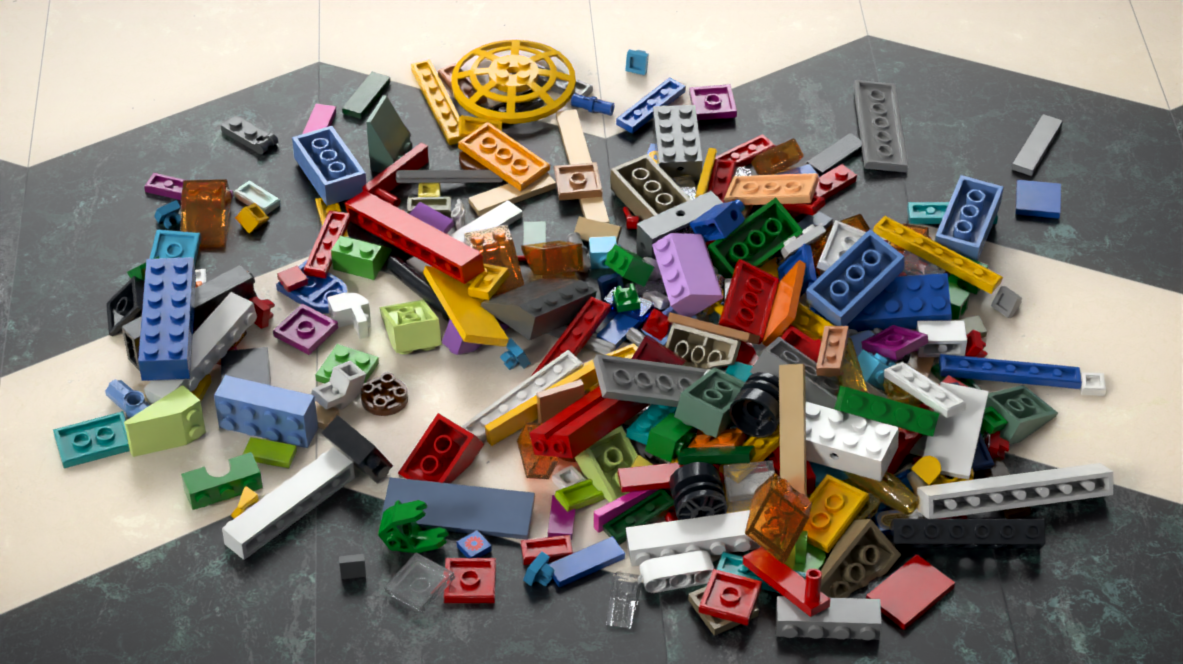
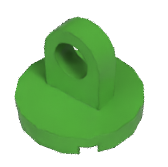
[775,530,826,573]

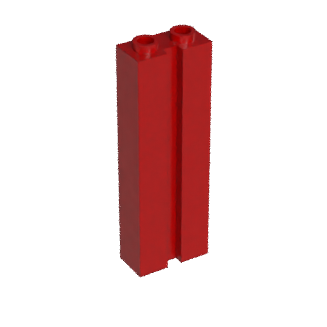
[529,386,650,458]

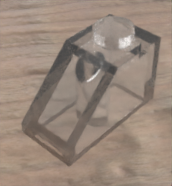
[606,571,642,629]

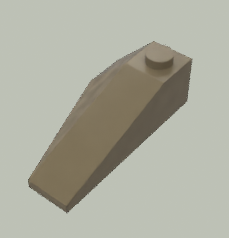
[821,519,901,598]

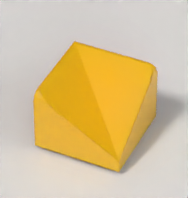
[235,203,269,233]
[231,486,259,519]

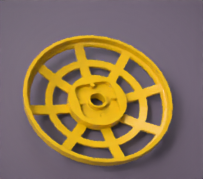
[451,39,576,124]

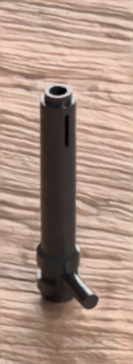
[386,256,450,323]

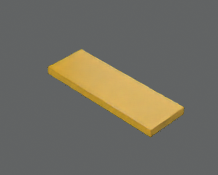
[423,266,509,347]

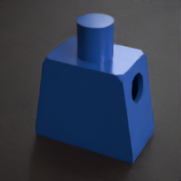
[690,199,745,242]

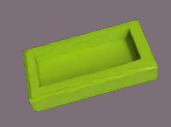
[242,437,297,469]
[555,479,606,512]

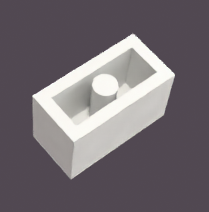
[916,321,967,357]

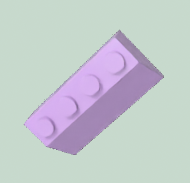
[652,233,724,317]

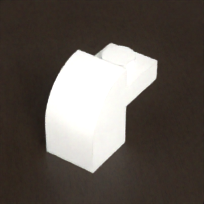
[327,293,371,339]
[311,361,366,410]

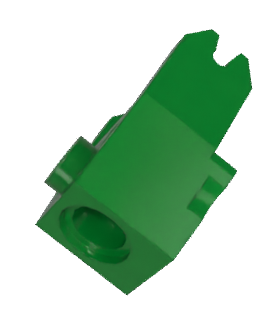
[378,500,449,553]

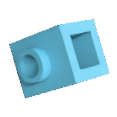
[589,236,621,269]

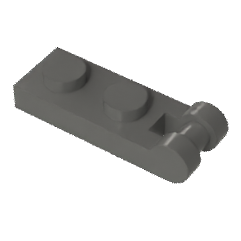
[221,115,278,154]

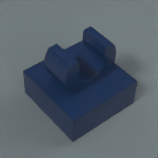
[598,272,624,302]

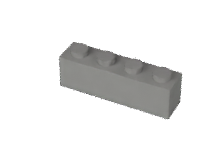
[776,596,881,640]

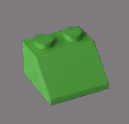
[331,236,392,280]

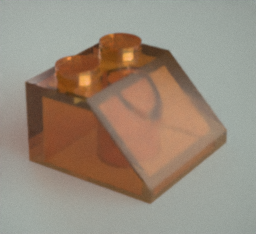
[521,240,584,279]

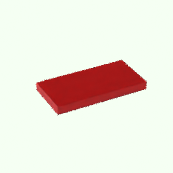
[718,259,780,345]

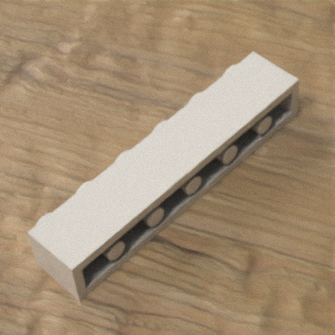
[144,292,257,405]
[222,447,355,560]
[626,507,780,566]

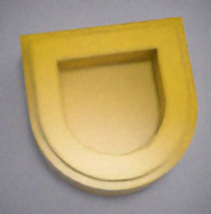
[911,456,941,485]

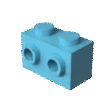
[850,350,901,397]

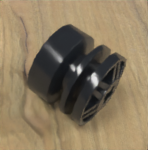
[729,372,780,438]
[669,462,728,520]

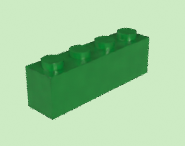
[834,386,940,437]

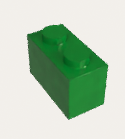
[604,244,655,287]
[645,413,696,463]

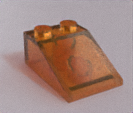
[181,179,231,248]
[464,225,525,295]
[745,473,812,564]

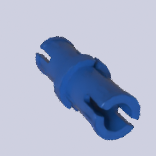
[571,93,615,116]

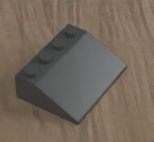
[481,277,597,340]

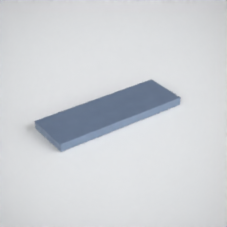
[381,477,535,540]

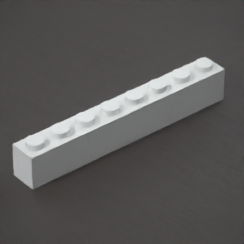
[917,463,1113,519]

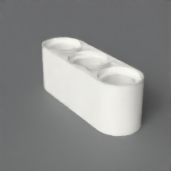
[639,550,714,593]

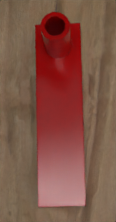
[362,142,429,208]
[743,547,831,617]

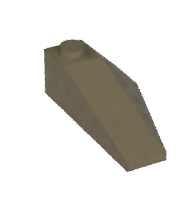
[665,323,741,369]

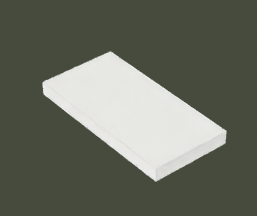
[923,382,989,480]

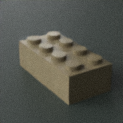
[610,154,691,221]

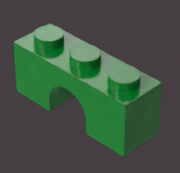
[948,256,988,320]
[181,452,263,510]

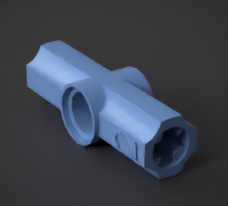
[105,379,150,419]

